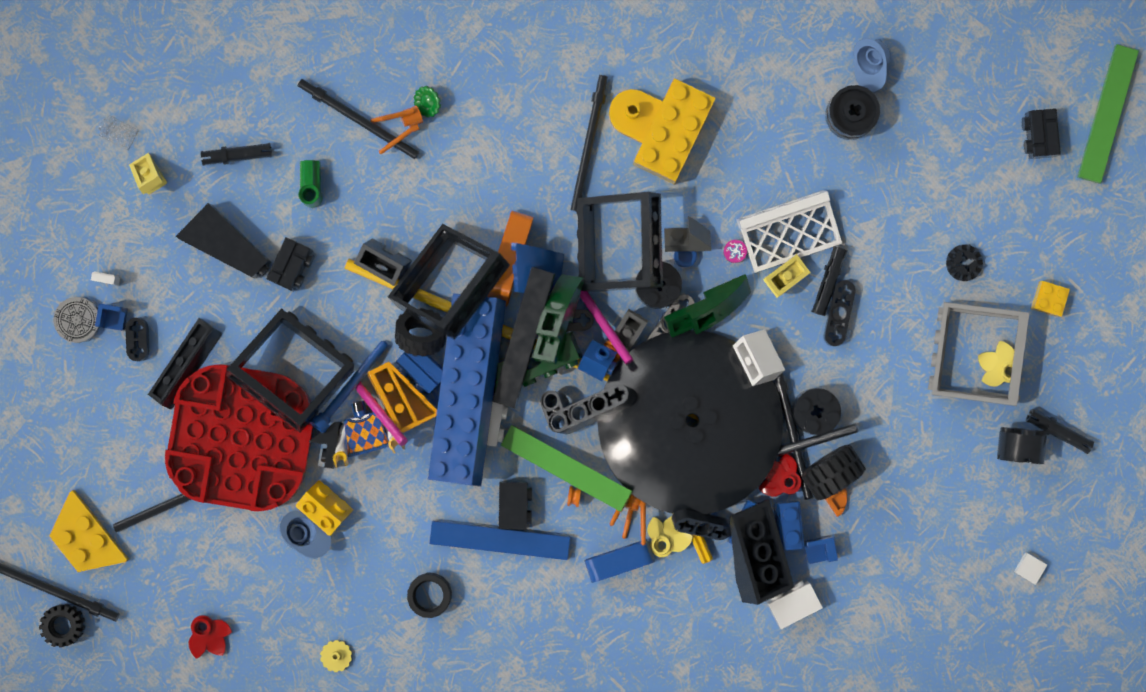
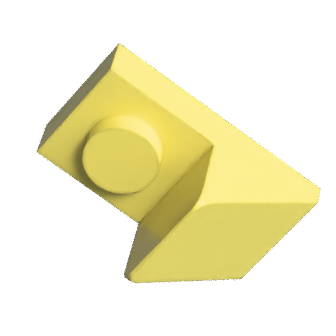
[129,153,167,195]
[763,254,811,298]

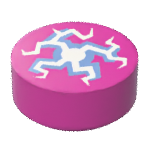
[723,240,747,263]

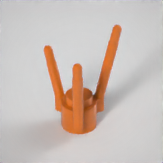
[371,106,423,154]
[610,494,646,545]

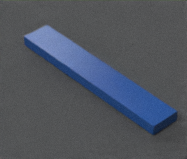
[429,521,570,560]

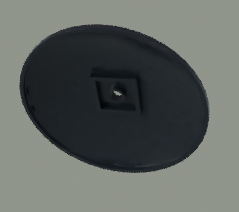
[597,330,783,514]

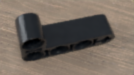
[540,384,637,435]

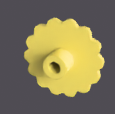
[320,640,352,672]

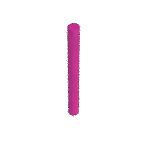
[580,291,634,364]
[354,381,408,446]

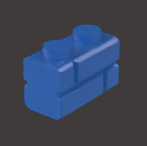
[396,352,443,394]
[774,501,805,551]

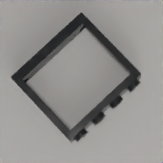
[576,192,663,292]
[388,224,510,340]
[227,308,354,433]

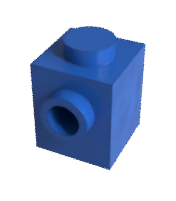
[578,340,617,381]

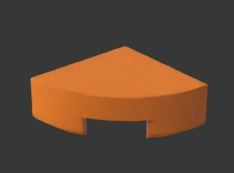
[825,488,847,517]

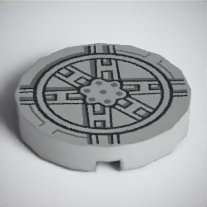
[53,297,99,343]

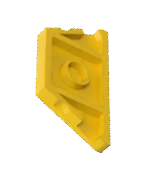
[49,490,129,572]

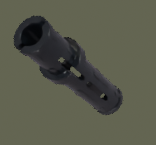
[201,143,272,166]
[811,246,847,316]
[1025,409,1094,454]

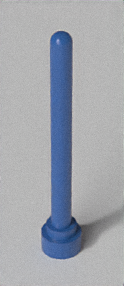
[310,341,388,433]

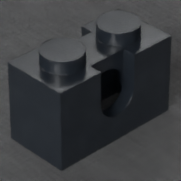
[354,238,412,286]

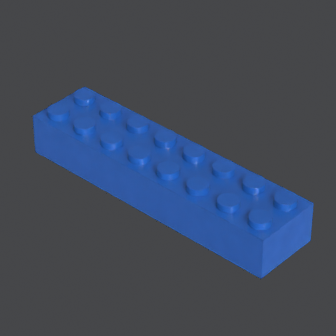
[428,293,506,486]

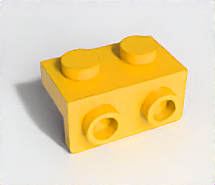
[296,480,353,536]

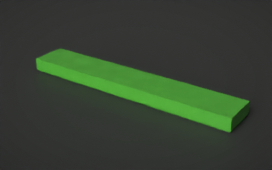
[1077,44,1139,184]
[501,425,633,512]

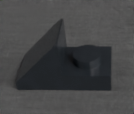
[309,422,342,469]

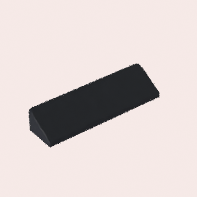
[148,318,222,409]

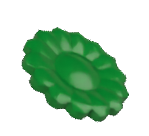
[413,86,441,118]

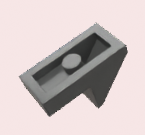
[664,216,711,252]
[615,309,648,352]

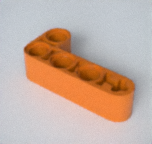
[487,211,534,307]

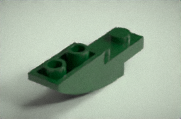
[532,274,585,365]
[664,274,751,337]

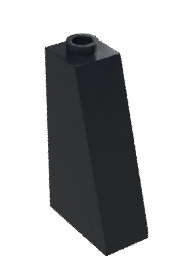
[176,203,271,279]

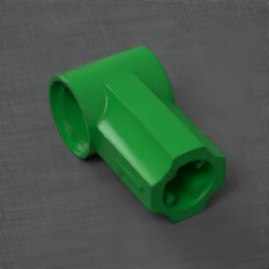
[298,160,323,208]

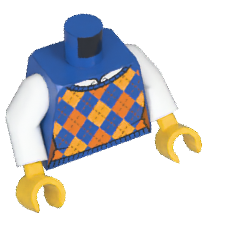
[333,401,405,467]

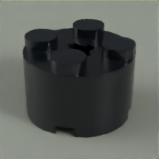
[635,262,682,309]
[792,388,841,435]
[997,427,1047,464]

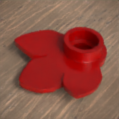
[759,454,802,497]
[188,615,232,659]

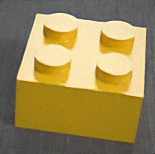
[1031,281,1070,317]

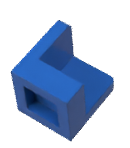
[95,304,128,331]
[804,536,838,564]

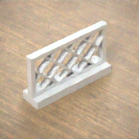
[736,190,842,273]

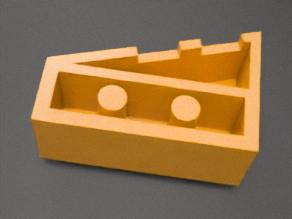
[367,362,437,433]

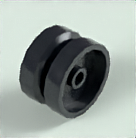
[825,85,880,140]

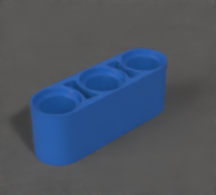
[584,539,655,583]

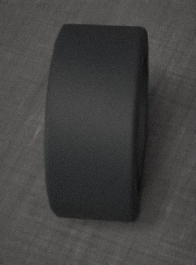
[407,573,452,618]

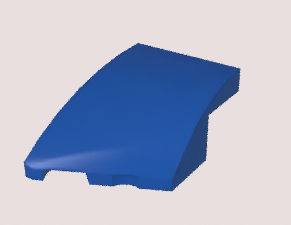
[511,243,565,295]

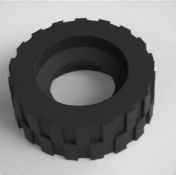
[395,308,446,357]

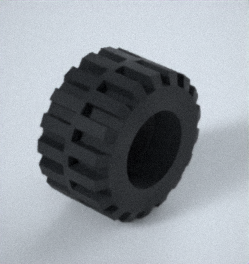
[801,445,866,500]

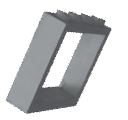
[928,302,1029,406]

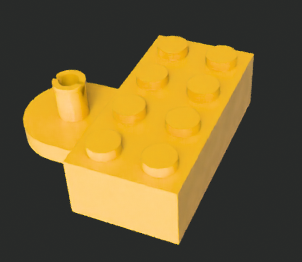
[609,78,716,184]

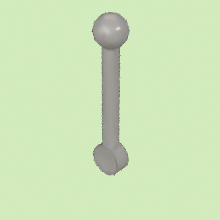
[972,388,1020,401]

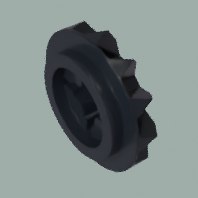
[946,245,983,281]

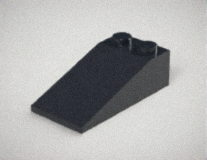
[729,499,794,605]

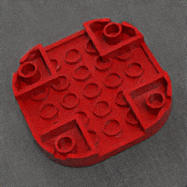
[165,364,314,512]

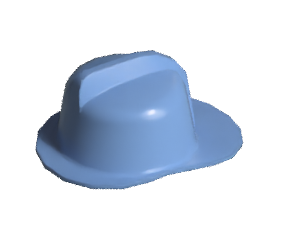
[854,38,890,92]
[279,511,331,558]

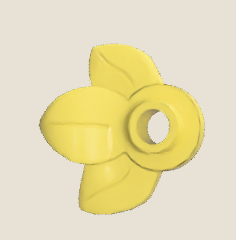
[978,341,1022,387]
[647,516,693,557]

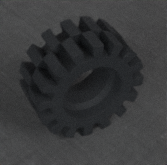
[39,604,85,648]

